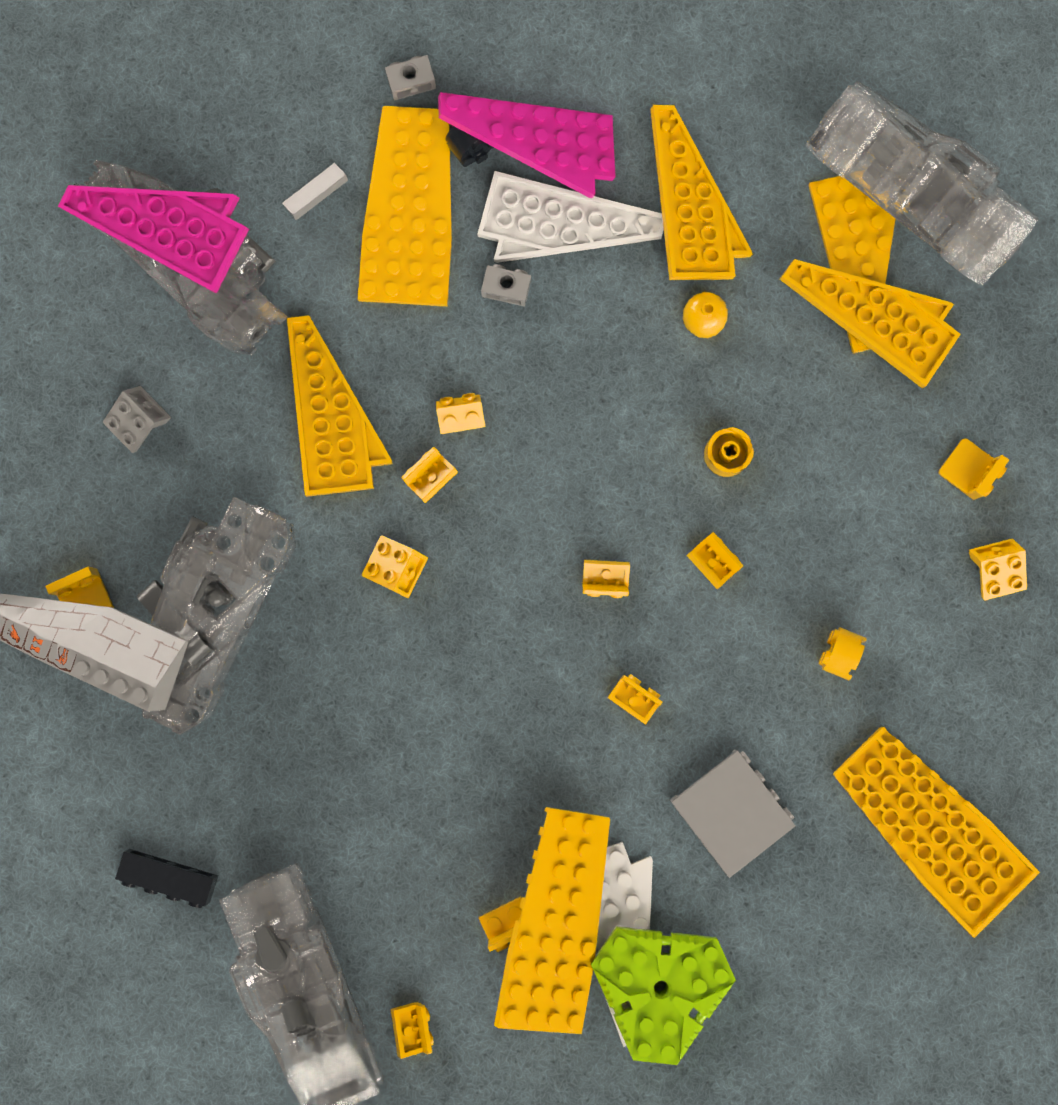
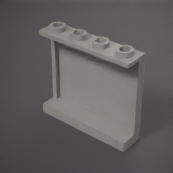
[670,749,796,878]

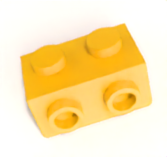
[436,393,485,434]
[401,447,458,503]
[686,532,743,589]
[582,560,630,598]
[607,674,663,725]
[391,1002,434,1059]

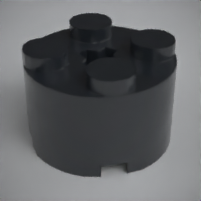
[445,126,494,167]

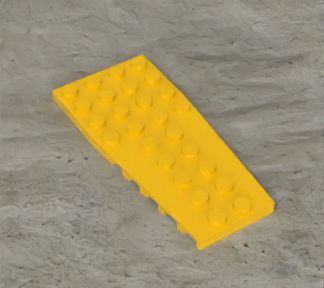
[358,106,452,307]
[833,727,1040,938]
[494,807,610,1034]

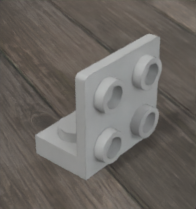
[103,386,171,453]

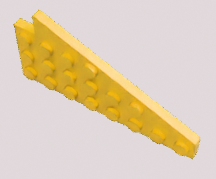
[650,105,753,280]
[808,170,900,354]
[780,259,961,388]
[287,315,393,497]

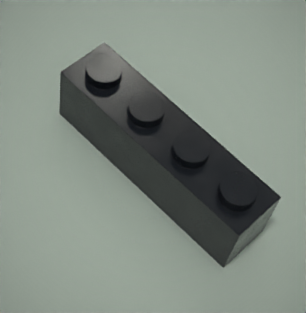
[115,849,219,908]

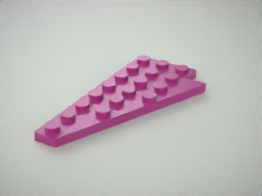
[438,92,615,198]
[58,185,249,293]

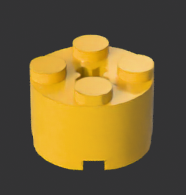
[704,427,754,477]
[818,627,867,681]

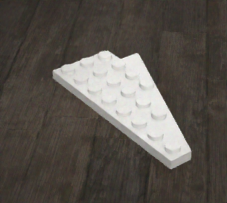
[478,171,664,263]
[595,842,653,1047]

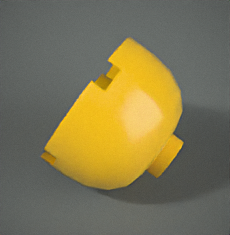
[683,292,728,338]

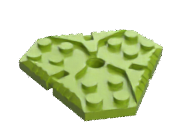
[591,926,736,1065]

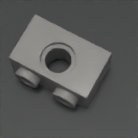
[385,55,436,101]
[481,264,531,307]

